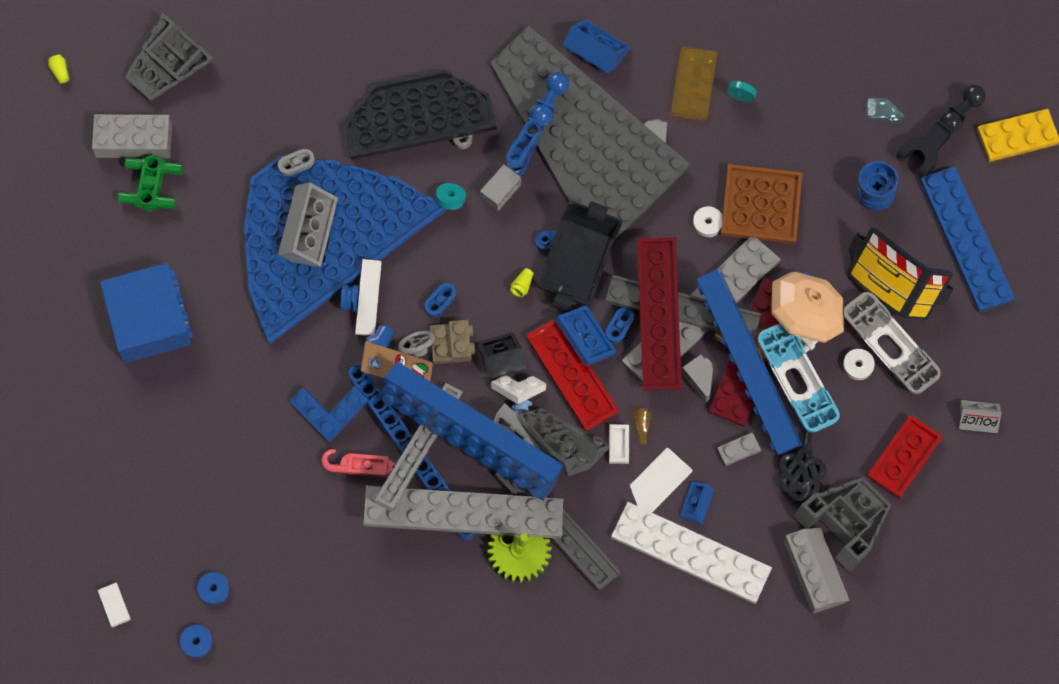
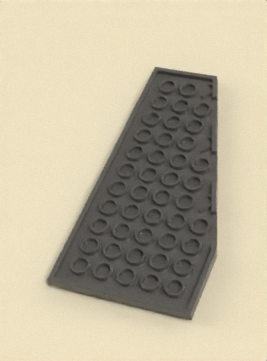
[491,26,690,244]

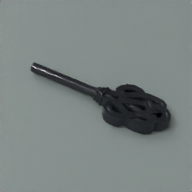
[779,429,827,504]

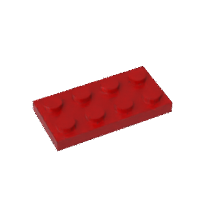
[867,415,943,499]

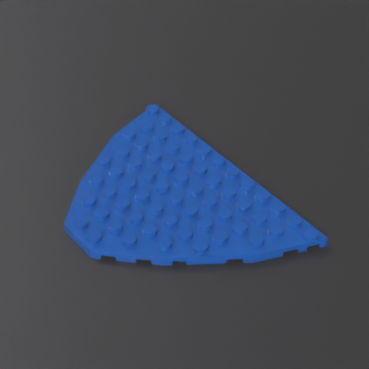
[244,156,447,344]

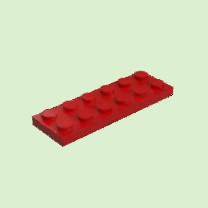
[526,319,619,432]

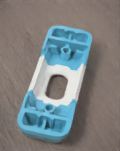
[758,323,840,432]

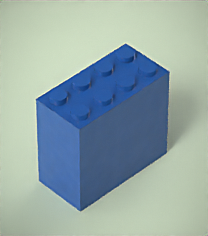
[100,263,193,364]

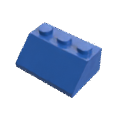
[563,19,631,73]

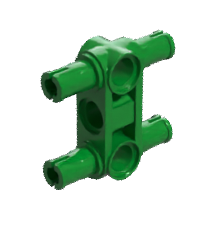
[118,155,183,212]

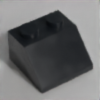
[477,332,526,378]

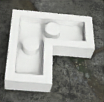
[491,375,546,404]

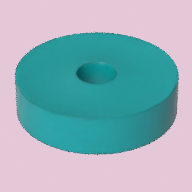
[727,81,757,102]
[435,183,466,210]

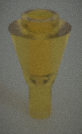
[633,408,652,445]

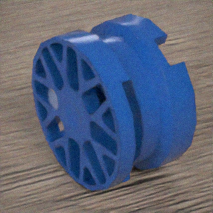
[341,284,359,312]

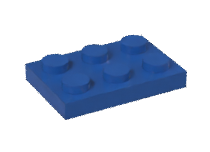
[555,306,617,367]

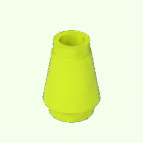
[48,55,69,84]
[510,269,534,297]

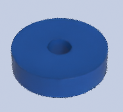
[197,572,230,605]
[180,625,213,658]

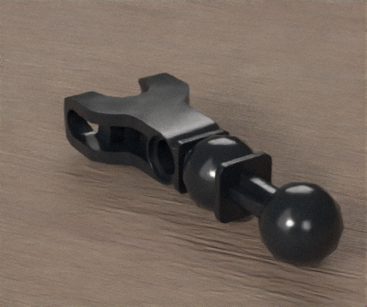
[896,84,986,177]

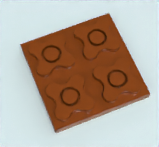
[720,164,803,244]

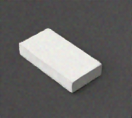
[609,424,629,464]
[98,583,131,628]

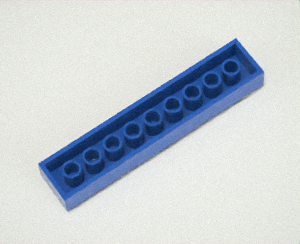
[379,361,563,501]

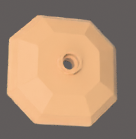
[771,272,844,343]

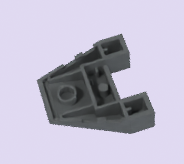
[793,477,891,572]

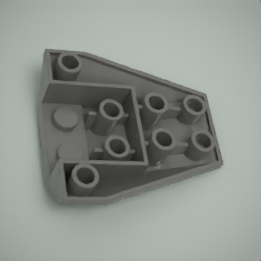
[517,408,609,476]

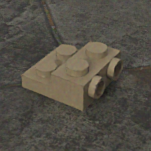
[430,320,475,364]

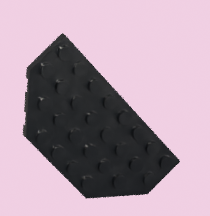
[344,69,497,160]

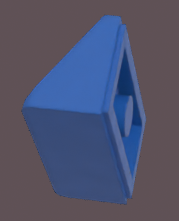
[680,481,714,524]

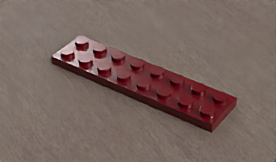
[637,237,682,391]
[708,277,779,427]

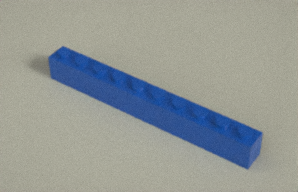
[697,269,802,455]

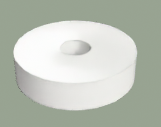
[693,206,723,237]
[843,349,875,380]

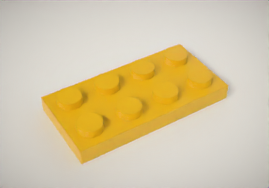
[977,109,1059,162]

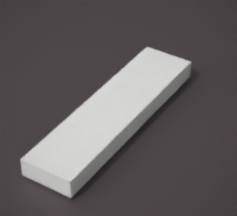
[355,259,382,336]

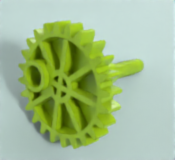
[487,533,552,583]

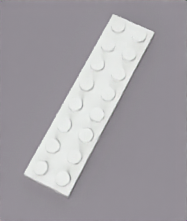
[611,502,772,604]

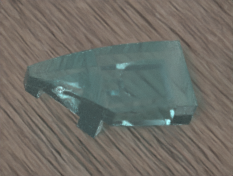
[867,98,904,120]

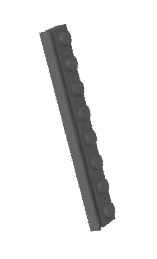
[605,275,761,340]
[495,472,621,592]

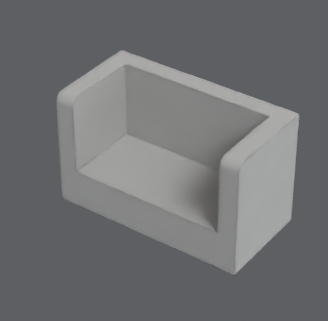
[480,165,521,211]

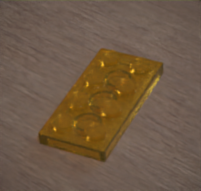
[671,46,718,121]

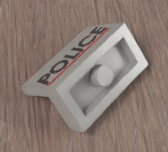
[959,400,1002,433]

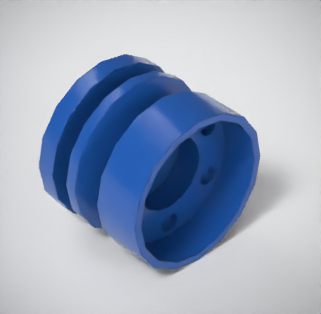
[857,161,898,211]

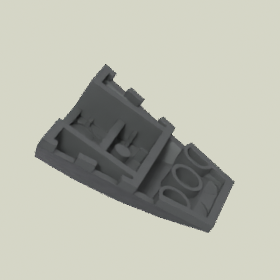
[125,12,214,101]

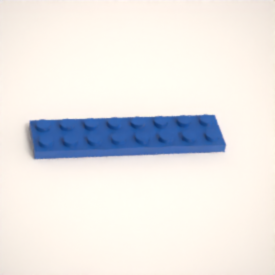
[920,167,1015,312]

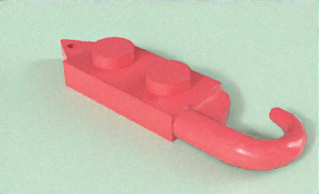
[322,449,396,477]

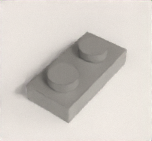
[717,433,761,467]

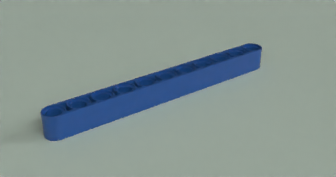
[349,365,475,541]

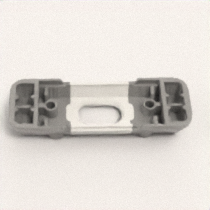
[843,292,941,394]

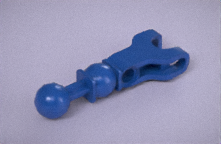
[506,72,569,176]

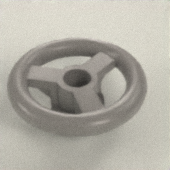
[398,331,435,357]

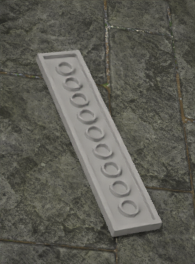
[622,238,781,383]
[364,486,563,539]

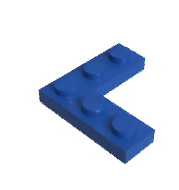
[290,386,370,442]

